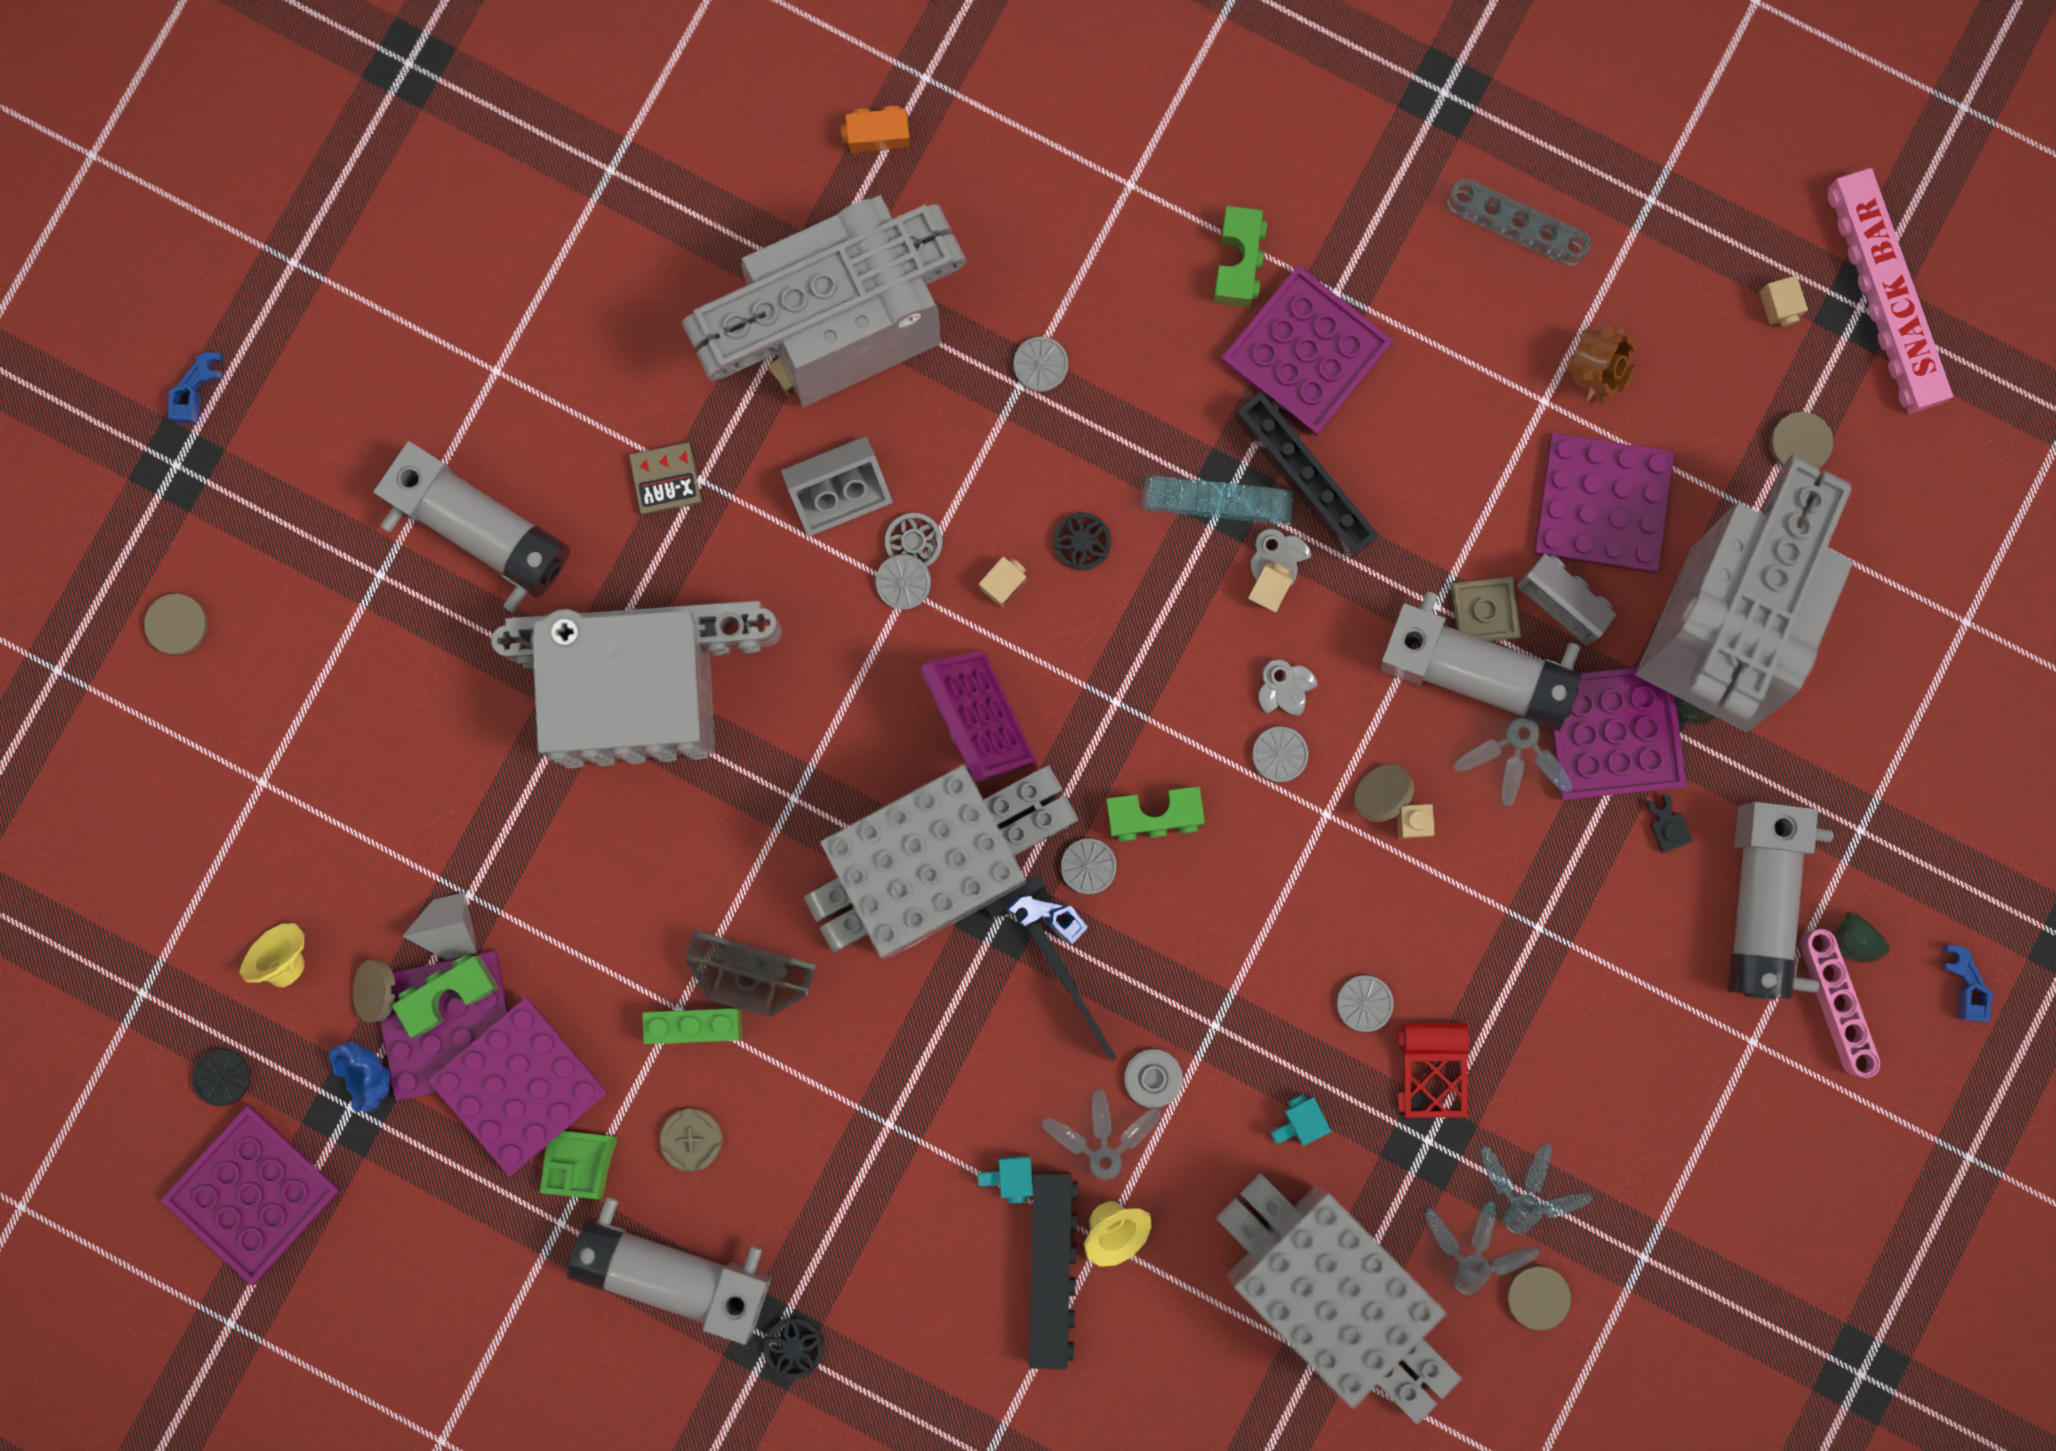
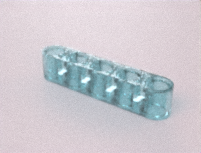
[1447,179,1591,266]
[1141,476,1294,525]

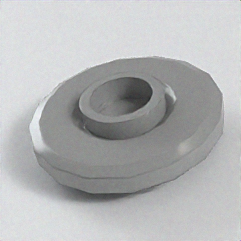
[1124,1049,1183,1108]

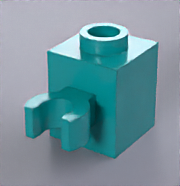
[1270,1094,1331,1146]
[978,1156,1033,1203]

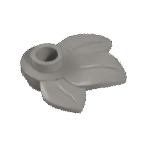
[1250,528,1311,586]
[1258,659,1318,716]

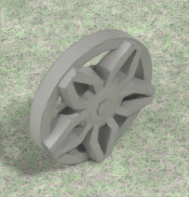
[885,513,943,567]

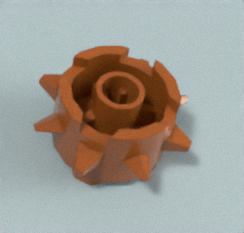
[1567,323,1637,403]

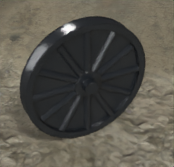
[192,1049,250,1106]

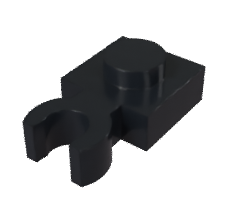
[1646,794,1693,853]

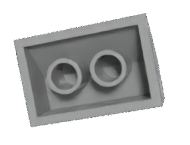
[781,436,893,537]
[1516,553,1616,646]

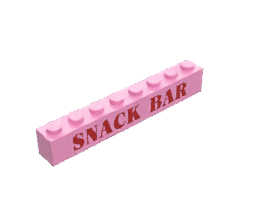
[1828,168,1954,415]

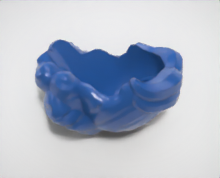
[328,1041,392,1112]

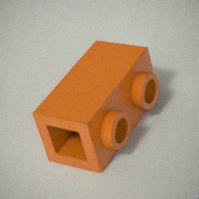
[841,106,910,153]

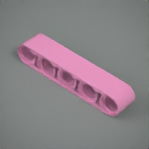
[1799,929,1880,1078]

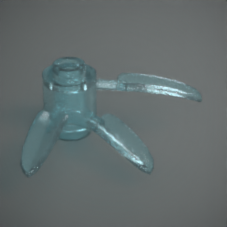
[1454,716,1572,806]
[1042,1089,1161,1182]
[1481,1143,1593,1234]
[1426,1201,1540,1295]

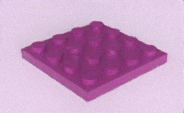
[1221,265,1394,436]
[1533,433,1674,573]
[920,650,1036,782]
[1552,667,1687,801]
[381,951,509,1101]
[428,997,609,1177]
[160,1105,342,1286]

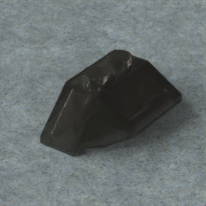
[685,930,816,1017]

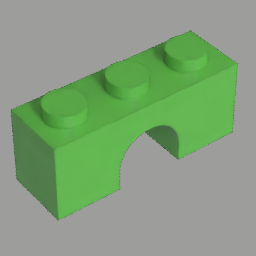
[1213,206,1267,307]
[1106,786,1205,842]
[392,954,499,1038]
[643,1008,743,1044]

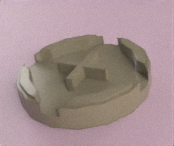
[1769,411,1834,467]
[144,593,209,656]
[1354,764,1415,822]
[353,960,395,1023]
[660,1108,723,1172]
[1506,1265,1571,1331]

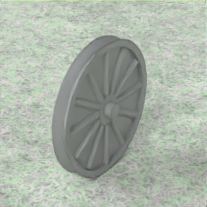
[1013,336,1068,392]
[876,554,931,610]
[1252,726,1309,782]
[1061,838,1117,895]
[1337,975,1394,1032]

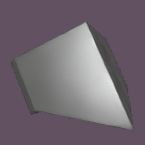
[402,893,478,960]

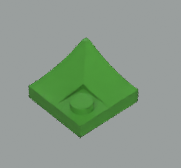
[540,1131,618,1200]

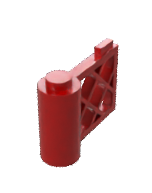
[1396,1023,1469,1118]

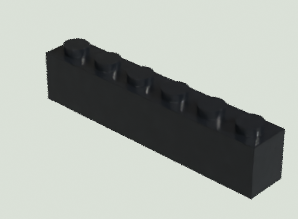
[1234,392,1379,560]
[1029,1172,1078,1369]

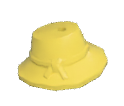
[239,923,305,987]
[1084,1201,1151,1267]

